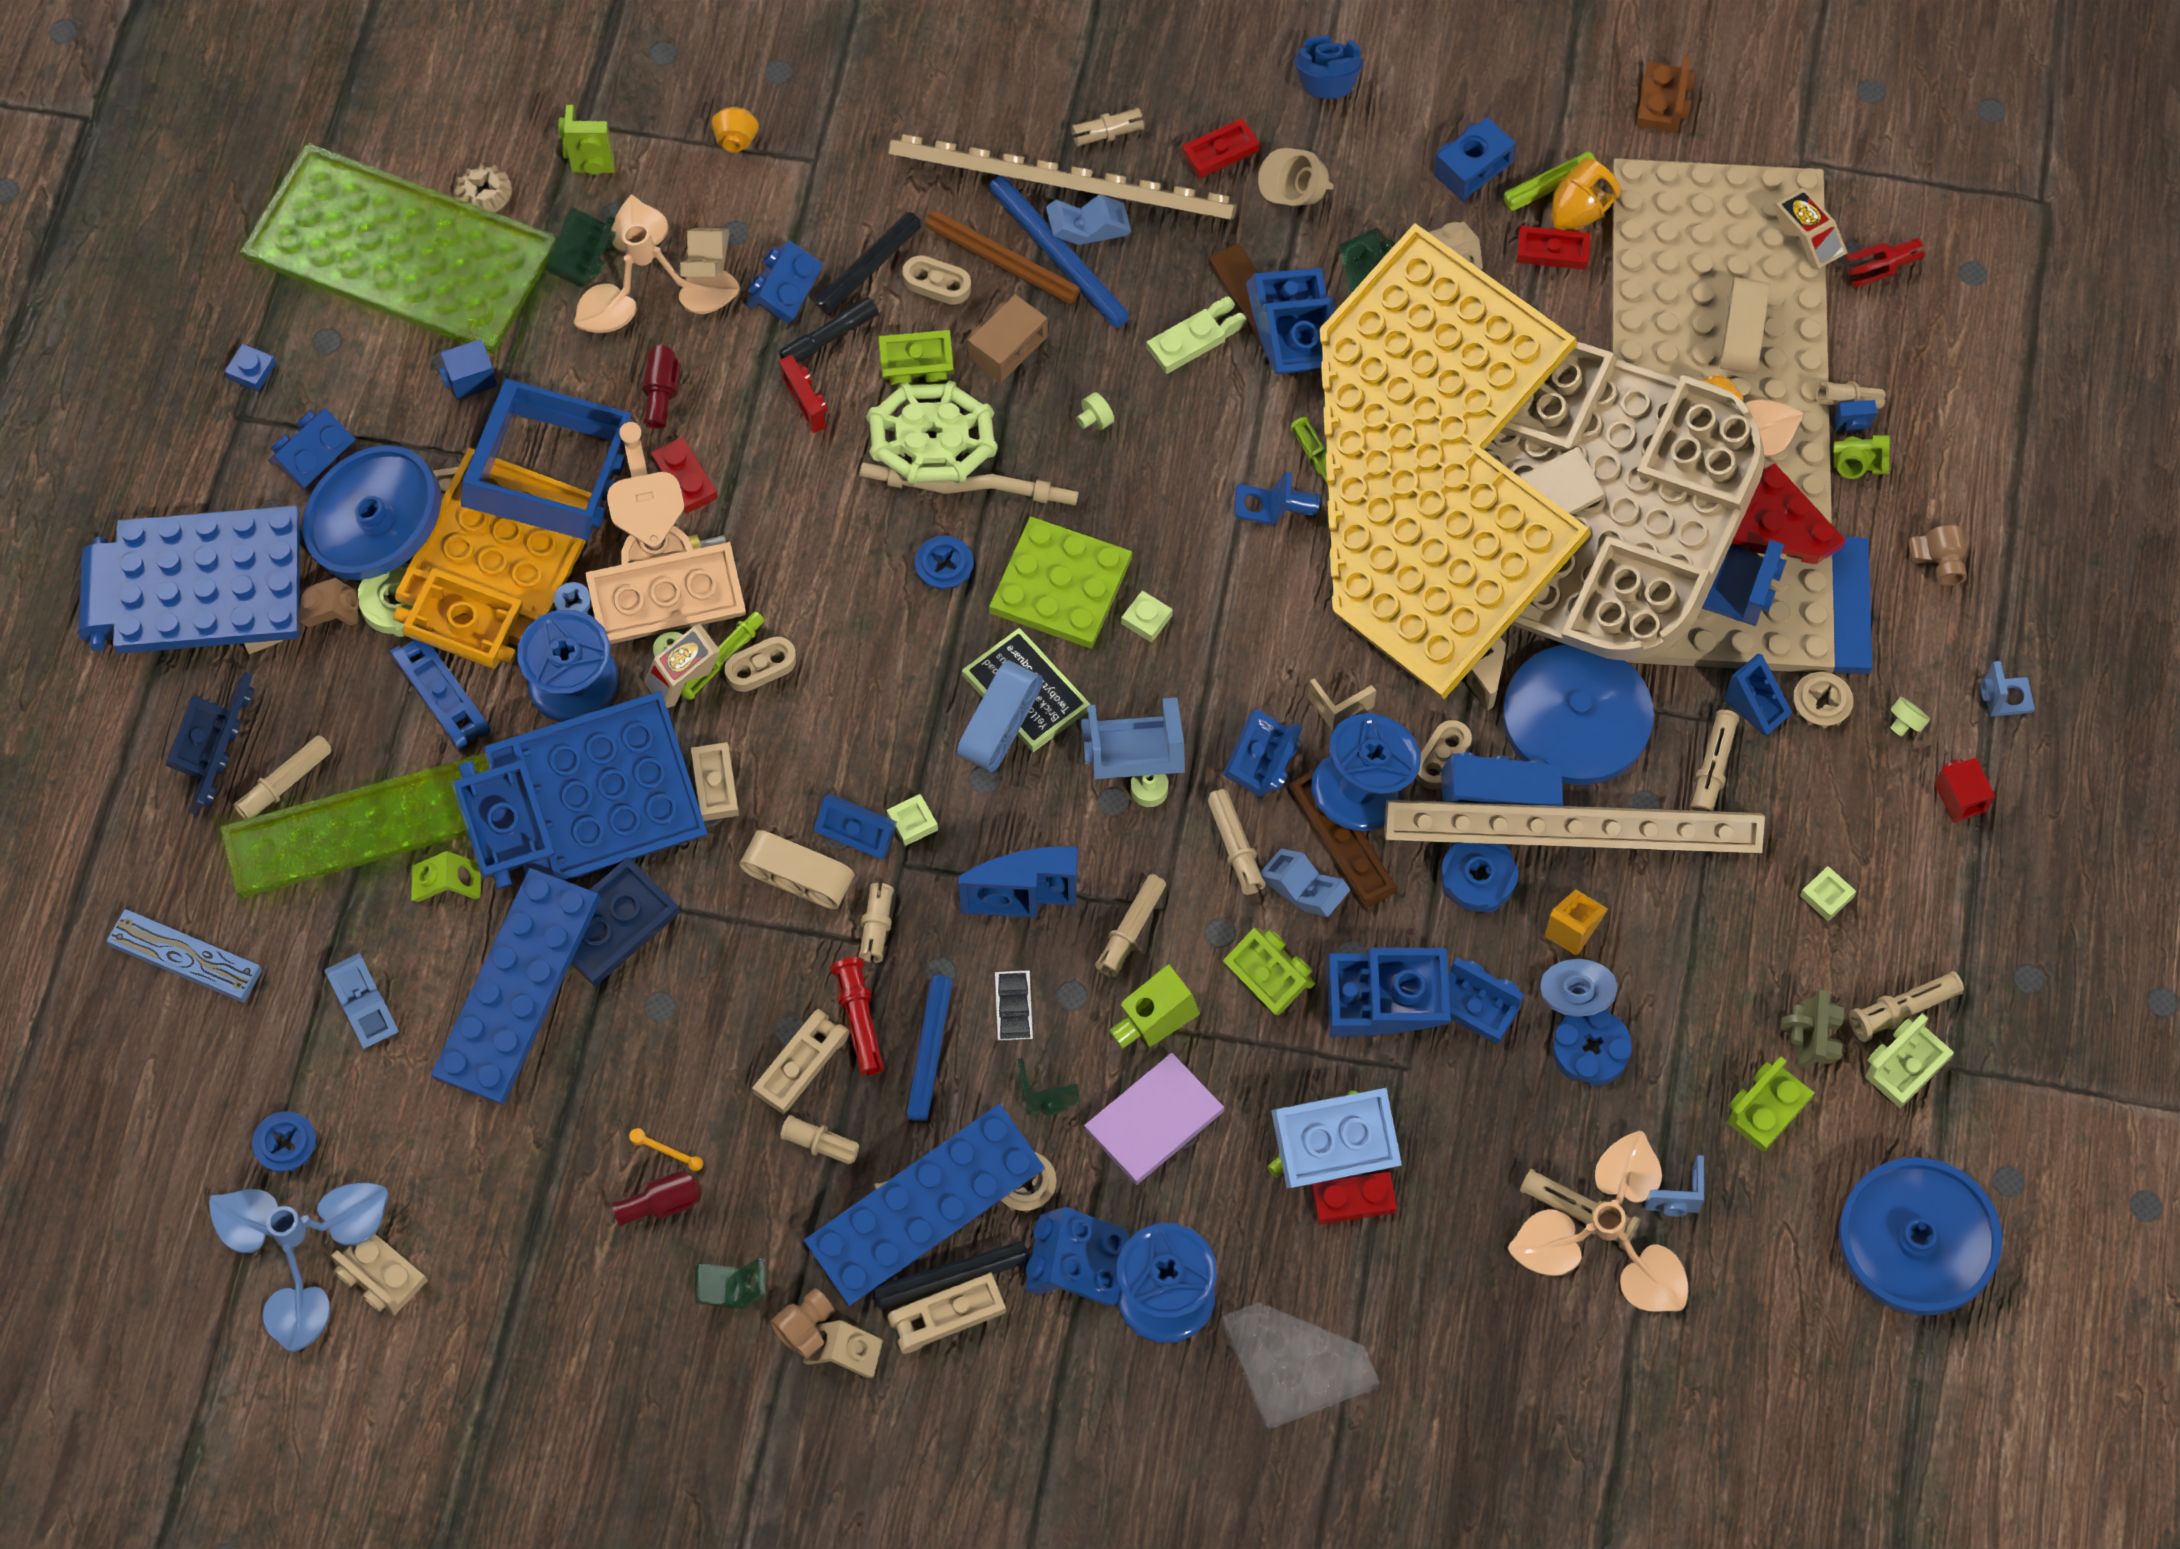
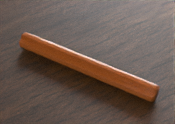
[925,210,1080,304]

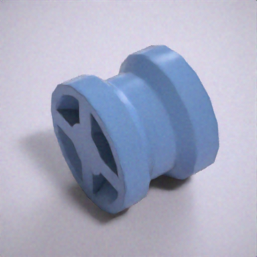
[554,582,594,617]

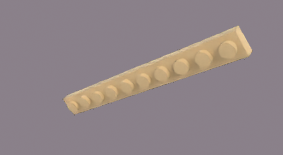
[889,134,1237,219]
[1384,800,1765,853]

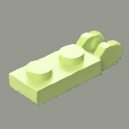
[1146,297,1247,374]

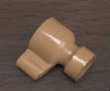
[1908,525,1967,586]
[769,1288,835,1360]

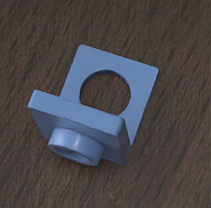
[1981,661,2035,717]
[1645,1155,1704,1217]

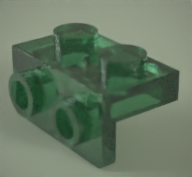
[544,207,616,288]
[1339,228,1396,294]

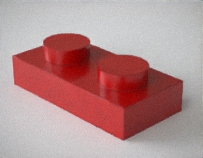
[1182,118,1260,179]
[1516,226,1591,270]
[779,355,828,433]
[651,437,718,514]
[1312,1172,1397,1225]

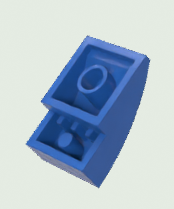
[1246,268,1335,374]
[959,847,1078,918]
[1327,948,1451,1037]

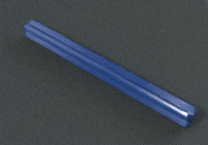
[990,175,1129,328]

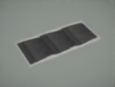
[995,971,1033,1040]

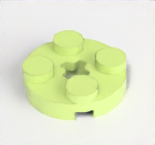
[358,563,412,637]

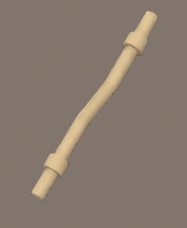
[860,462,1079,506]

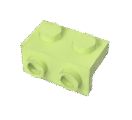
[1865,1013,1954,1108]

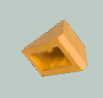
[1545,889,1608,956]

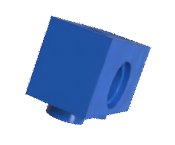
[1434,117,1516,201]

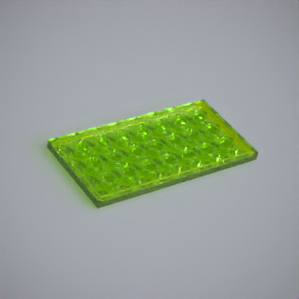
[240,143,558,355]

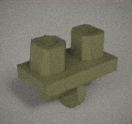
[1780,989,1844,1068]

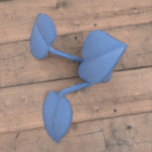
[210,1183,388,1352]

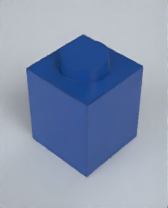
[438,339,497,399]

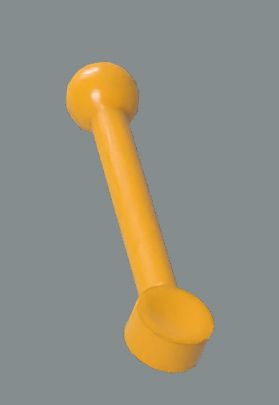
[629,1128,703,1171]

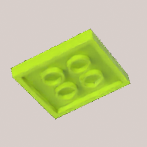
[989,516,1132,649]

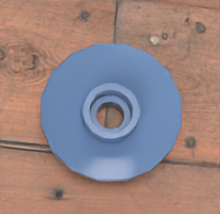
[1540,959,1618,1017]

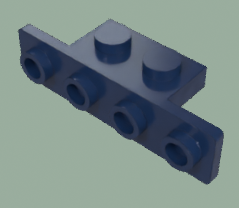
[165,672,254,815]

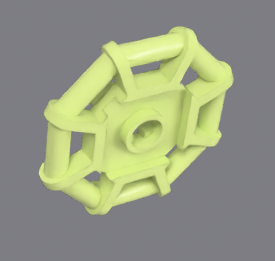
[866,380,998,485]

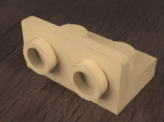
[331,1234,427,1316]

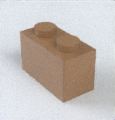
[968,294,1048,383]

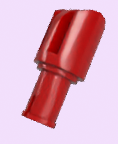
[1844,238,1925,289]

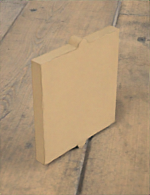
[1521,446,1606,515]

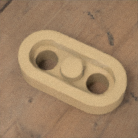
[903,256,971,305]
[725,637,796,692]
[1416,720,1472,789]

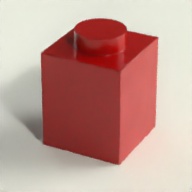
[1934,757,1995,823]

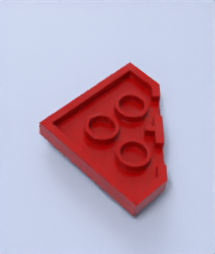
[1732,463,1846,565]

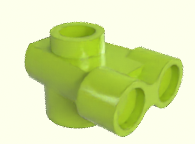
[1834,435,1890,479]

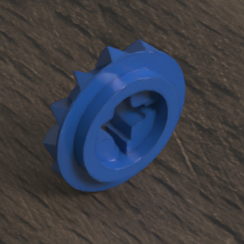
[915,536,974,591]
[252,1112,316,1174]

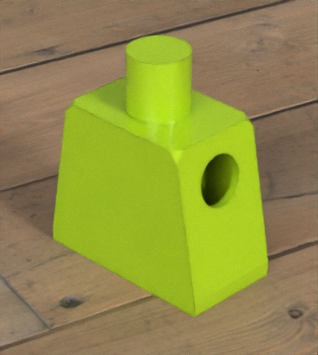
[1109,964,1200,1049]

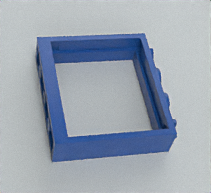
[461,379,631,541]

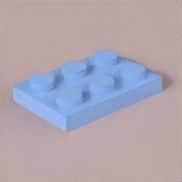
[1271,1088,1402,1188]

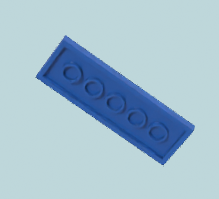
[431,868,601,1106]
[804,1103,1045,1307]

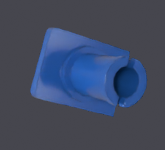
[1234,472,1321,525]

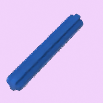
[907,975,952,1122]

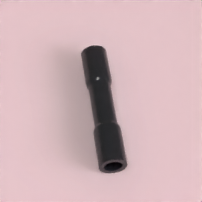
[778,296,879,364]

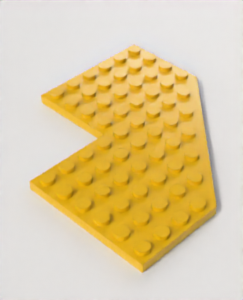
[1320,223,1591,700]

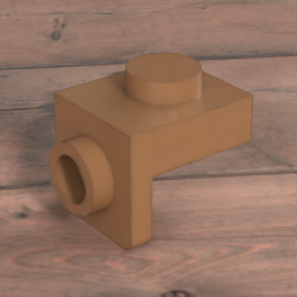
[300,578,359,627]

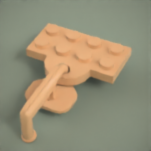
[585,422,746,644]

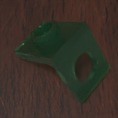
[1017,1058,1079,1115]
[695,1257,765,1309]

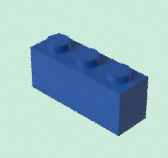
[1441,752,1563,806]

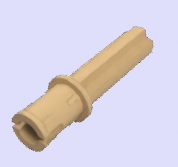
[233,735,331,822]
[1208,789,1266,895]
[1095,874,1166,977]

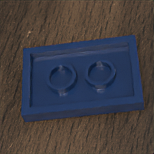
[571,857,680,987]

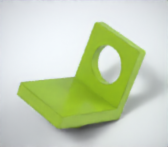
[411,851,481,902]

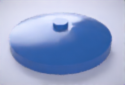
[303,445,441,580]
[1503,644,1654,785]
[1839,1157,2002,1316]

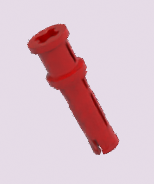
[830,957,884,1076]

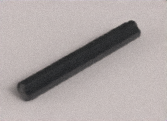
[816,212,921,314]
[875,1241,1029,1309]

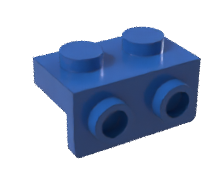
[745,240,823,323]
[267,407,356,489]
[1223,709,1303,797]
[1448,958,1524,1045]

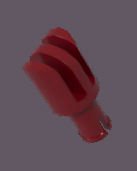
[642,345,681,429]
[612,1171,702,1226]

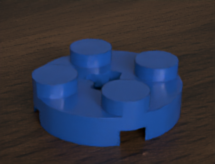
[1441,842,1518,913]
[1553,1009,1632,1086]

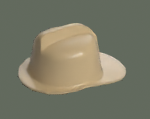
[1258,148,1334,206]

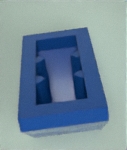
[1724,653,1792,736]

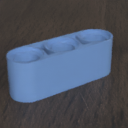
[957,660,1043,772]

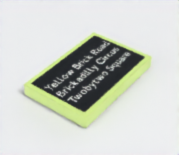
[962,628,1090,752]

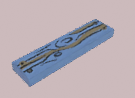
[106,909,262,1003]

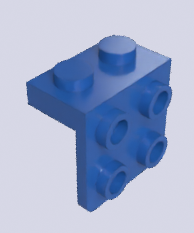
[1702,540,1787,626]
[1026,1207,1130,1306]

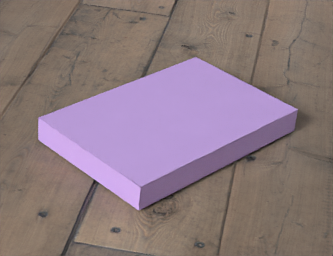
[1084,1053,1224,1186]

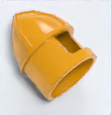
[1551,158,1621,231]

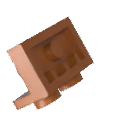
[1636,56,1695,133]

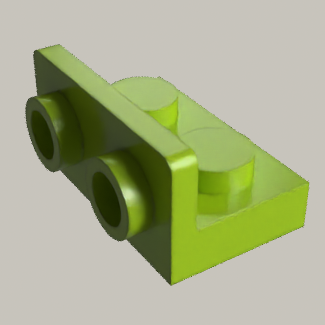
[1223,928,1316,1015]
[1727,1056,1815,1152]

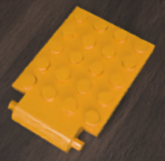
[393,447,604,669]

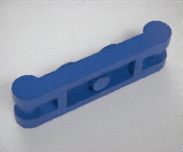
[389,638,491,752]

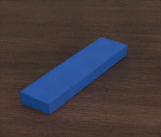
[1832,537,1872,674]

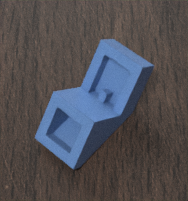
[1046,194,1131,245]
[1260,848,1351,917]
[324,953,399,1049]

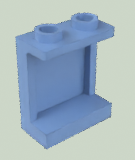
[1081,697,1185,779]

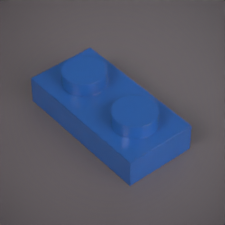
[814,793,897,859]

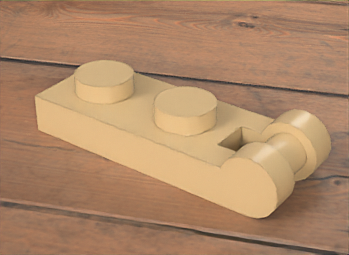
[752,1009,850,1115]
[887,1273,1006,1354]

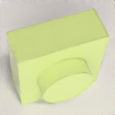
[1121,591,1173,643]
[887,794,938,847]
[1800,866,1856,921]

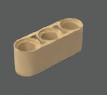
[1719,277,1770,375]
[739,830,855,910]

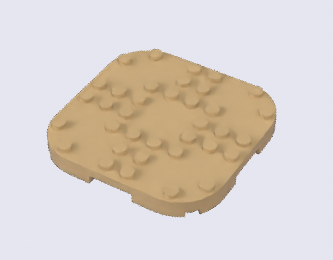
[1484,342,1765,660]

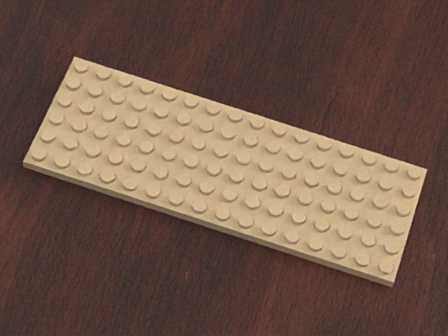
[1611,159,1835,674]

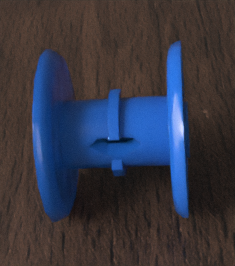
[517,610,619,722]
[1311,713,1421,831]
[1117,1223,1217,1343]

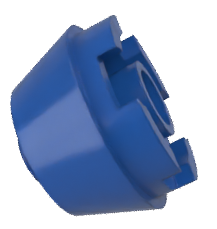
[1294,35,1363,99]

